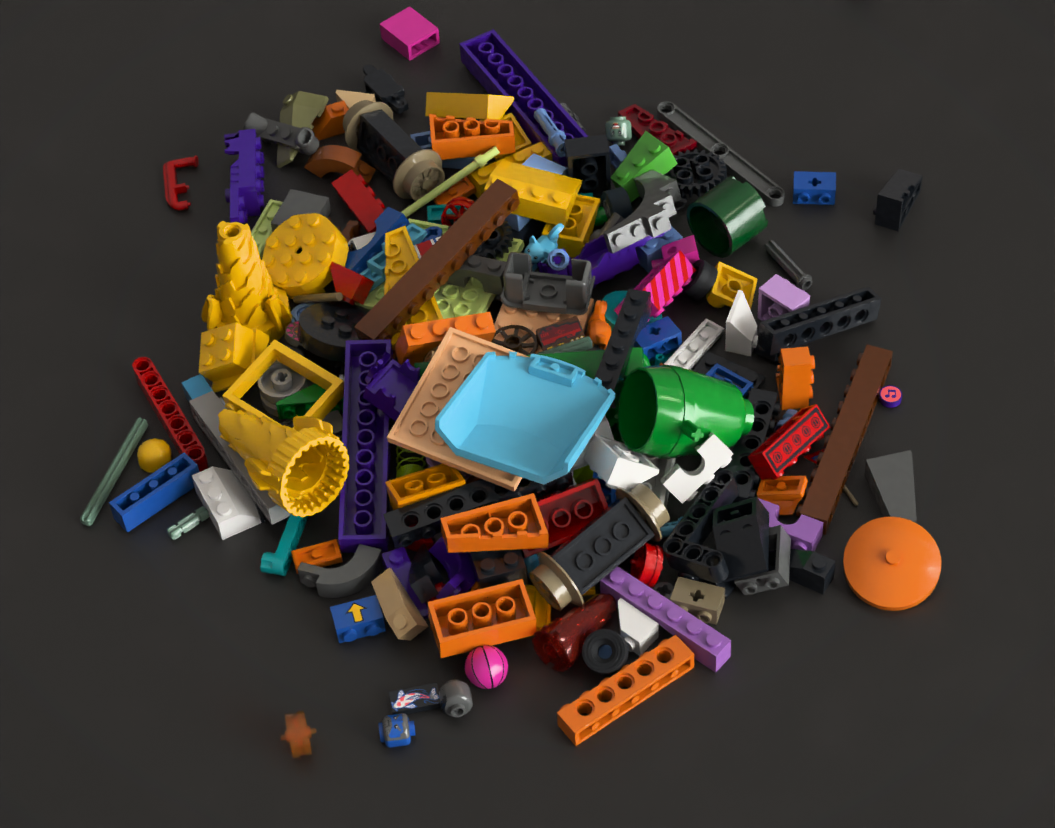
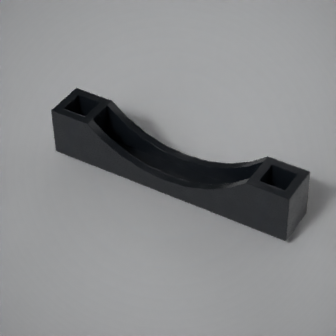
[594,289,652,409]

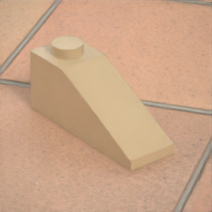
[371,568,429,641]

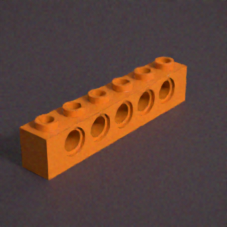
[557,634,694,746]

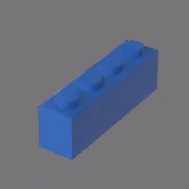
[109,452,199,533]

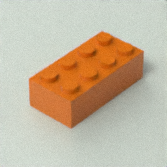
[427,579,536,658]

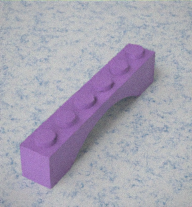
[600,566,731,673]

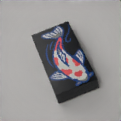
[389,682,441,715]

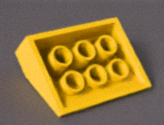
[484,160,582,227]

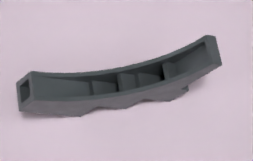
[603,170,682,254]

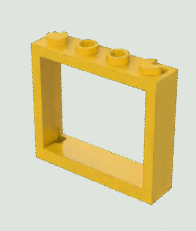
[222,339,344,429]

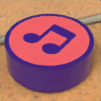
[879,385,902,408]

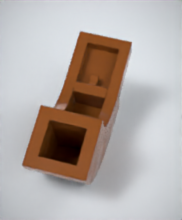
[304,145,376,187]

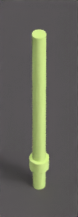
[401,146,500,218]

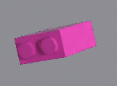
[379,6,440,61]

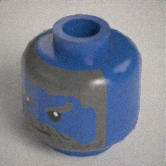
[378,713,416,748]

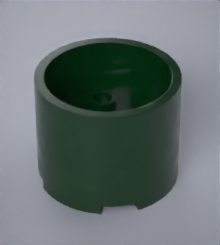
[686,176,768,258]

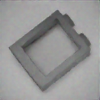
[734,525,791,595]

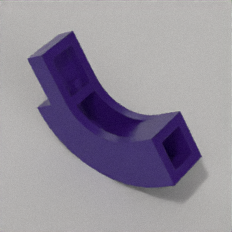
[429,536,476,599]

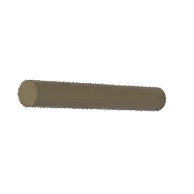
[293,292,343,304]

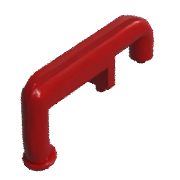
[163,155,199,211]

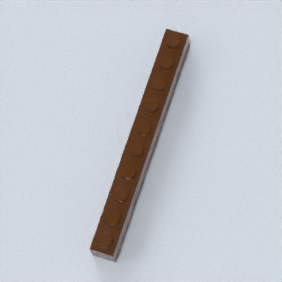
[354,178,520,340]
[796,344,893,535]

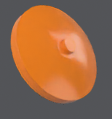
[843,517,941,611]

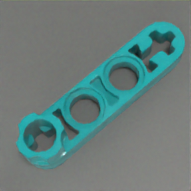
[260,514,308,576]

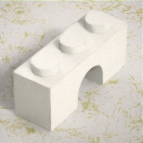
[660,432,733,504]

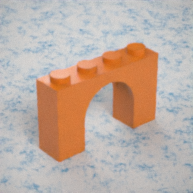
[394,312,496,366]

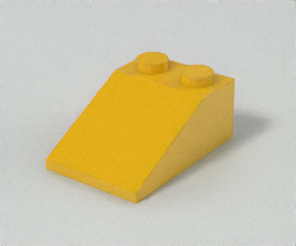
[542,194,600,258]

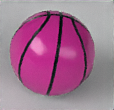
[465,645,508,689]

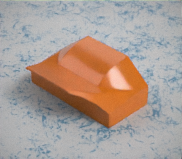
[756,476,808,515]

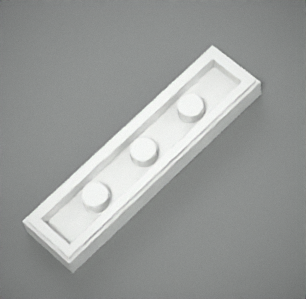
[664,318,725,370]

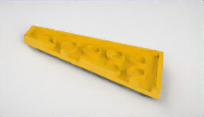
[384,226,443,350]

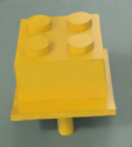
[199,322,269,393]

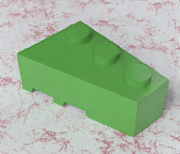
[611,131,678,202]

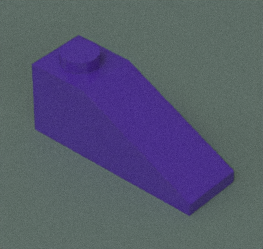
[382,547,429,619]

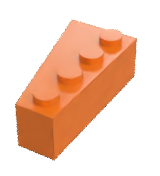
[429,114,516,160]
[440,493,548,553]

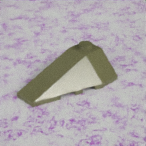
[276,91,329,168]

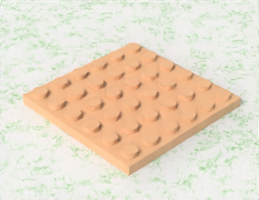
[387,327,529,492]

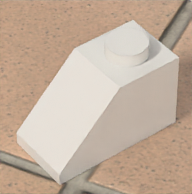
[618,598,659,656]

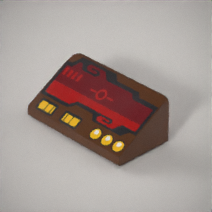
[536,316,585,351]

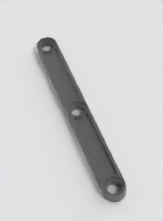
[657,101,785,207]

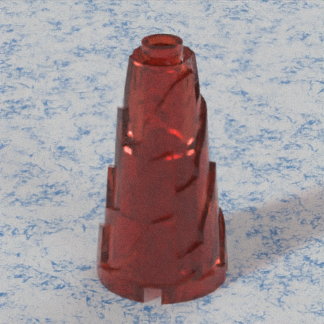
[532,593,616,672]

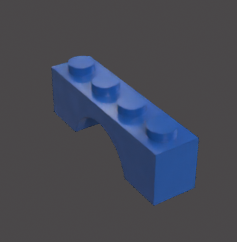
[345,207,410,274]

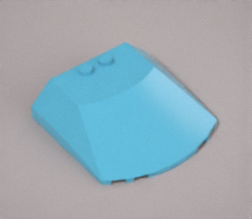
[435,351,616,485]

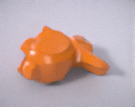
[585,300,611,350]

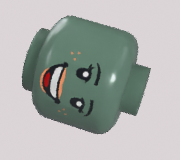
[605,117,632,146]

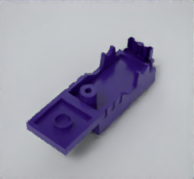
[224,129,265,225]
[536,229,671,288]
[363,352,420,421]

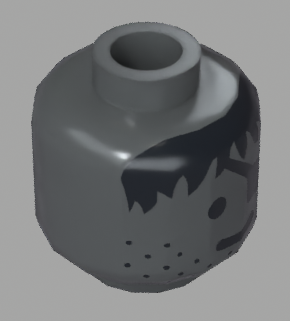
[439,680,473,717]

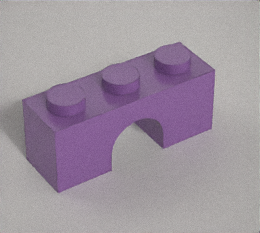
[758,498,823,551]

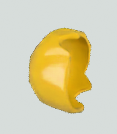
[137,438,172,473]

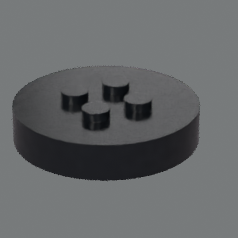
[297,301,370,362]

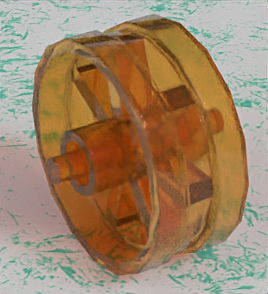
[281,710,316,759]

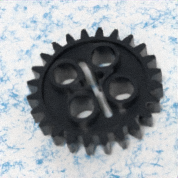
[665,149,727,198]
[448,221,513,260]

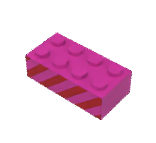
[614,250,696,321]

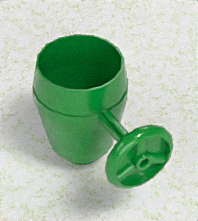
[617,347,754,459]

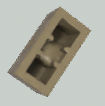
[670,576,725,625]

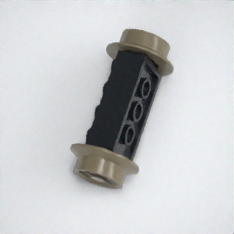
[343,100,445,201]
[529,483,670,611]

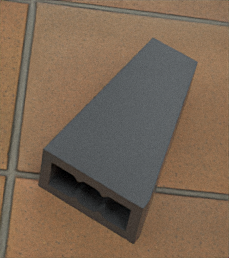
[864,450,917,523]

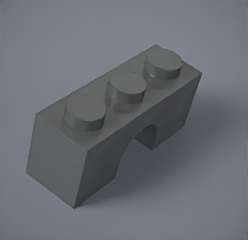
[446,255,506,295]

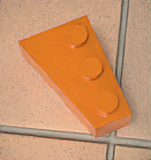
[775,346,815,410]

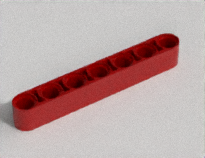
[132,357,209,472]

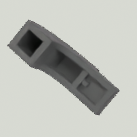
[297,544,383,598]

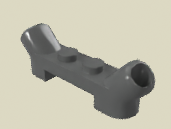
[243,112,319,155]

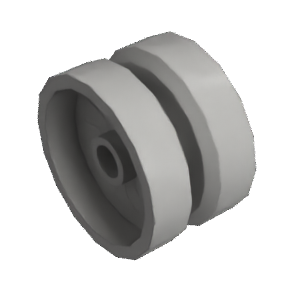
[257,361,308,417]

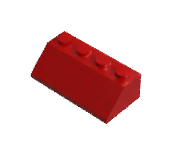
[521,478,608,558]

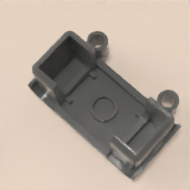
[501,252,596,315]

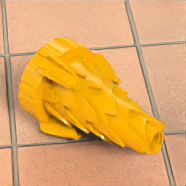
[201,221,292,344]
[218,409,349,517]

